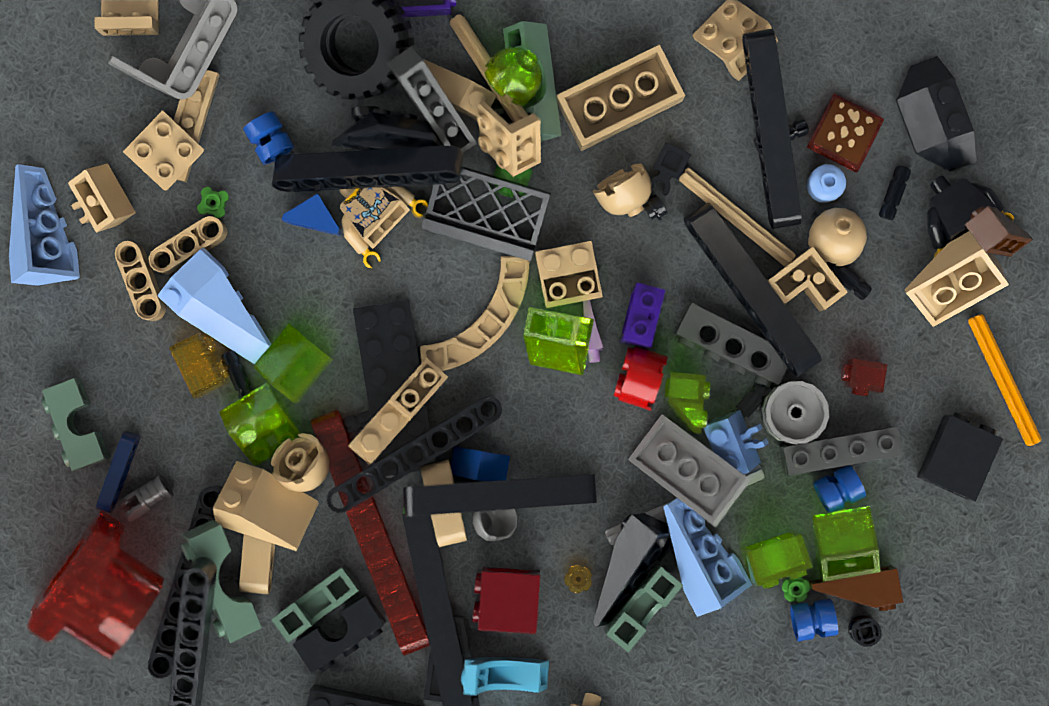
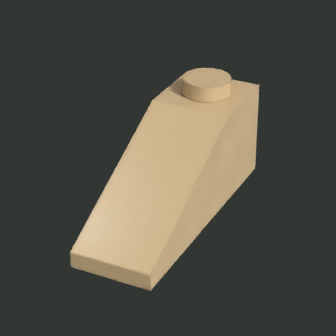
[423,59,498,121]

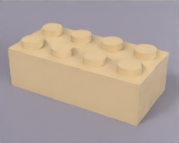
[556,45,685,151]

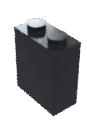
[917,412,1003,502]

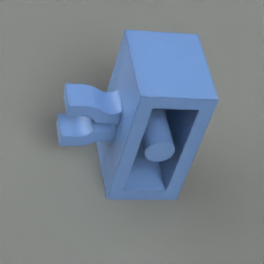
[703,410,769,474]

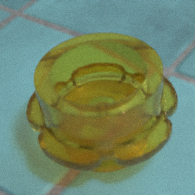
[564,565,592,594]

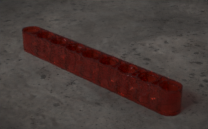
[311,409,430,656]

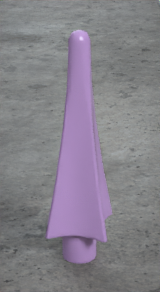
[583,300,604,363]

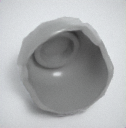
[472,509,517,541]

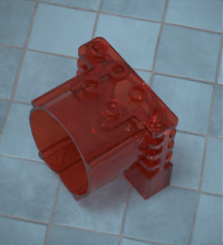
[27,510,165,660]

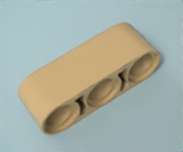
[149,216,227,274]
[115,241,166,321]
[420,459,467,547]
[239,534,275,594]

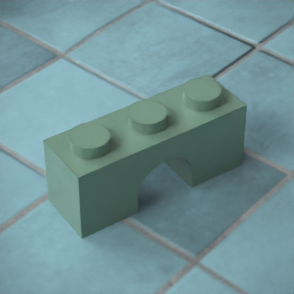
[41,378,110,471]
[603,563,683,653]
[271,565,362,643]

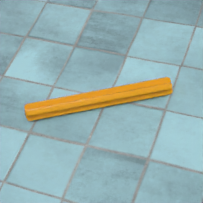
[968,314,1042,446]

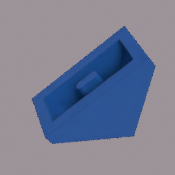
[282,194,341,236]
[451,446,510,481]

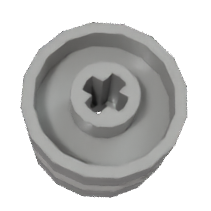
[761,381,829,444]

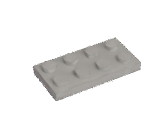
[628,414,751,527]

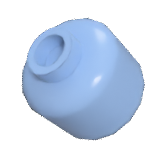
[806,164,846,203]

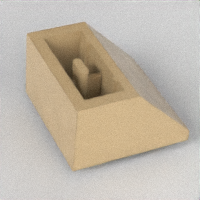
[535,241,603,309]

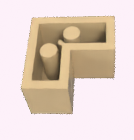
[767,247,848,312]

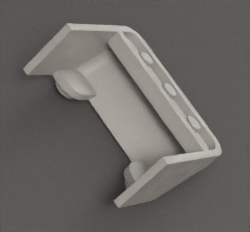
[108,0,237,99]

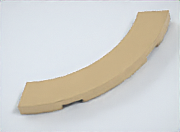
[420,256,529,371]

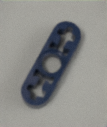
[96,431,140,513]

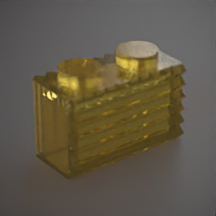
[169,332,229,399]

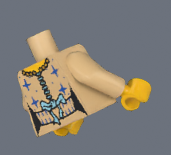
[340,186,428,268]

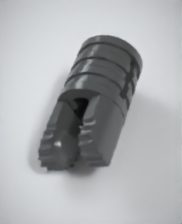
[118,474,173,523]

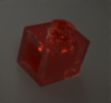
[841,359,888,397]

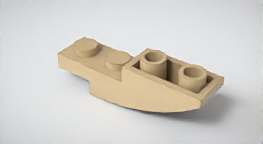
[349,358,448,465]

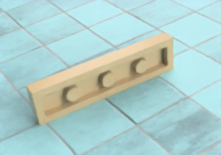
[173,70,219,183]

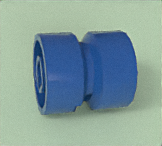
[243,111,295,165]
[813,465,866,515]
[790,598,838,642]

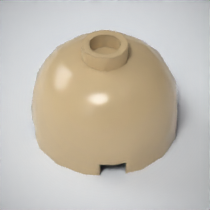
[593,163,651,217]
[808,208,867,266]
[271,433,330,492]

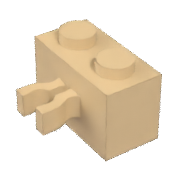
[68,163,136,233]

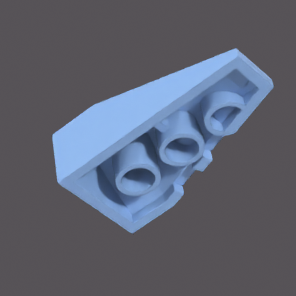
[9,164,80,286]
[158,247,272,364]
[663,498,752,617]

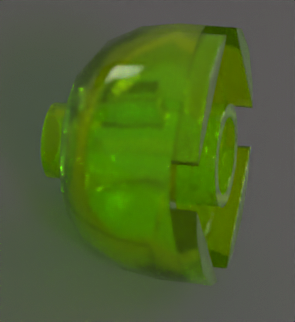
[485,47,543,105]

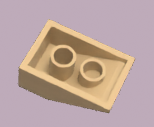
[905,231,1009,327]
[213,461,319,551]

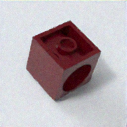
[473,567,540,634]

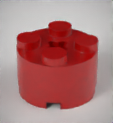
[613,346,668,411]

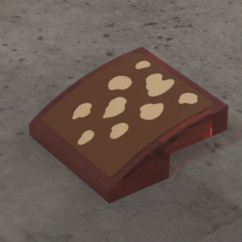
[807,94,884,173]

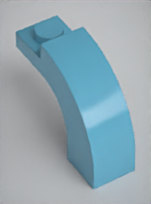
[461,657,549,695]

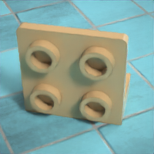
[95,0,159,36]
[693,0,778,81]
[477,101,541,177]
[123,110,204,191]

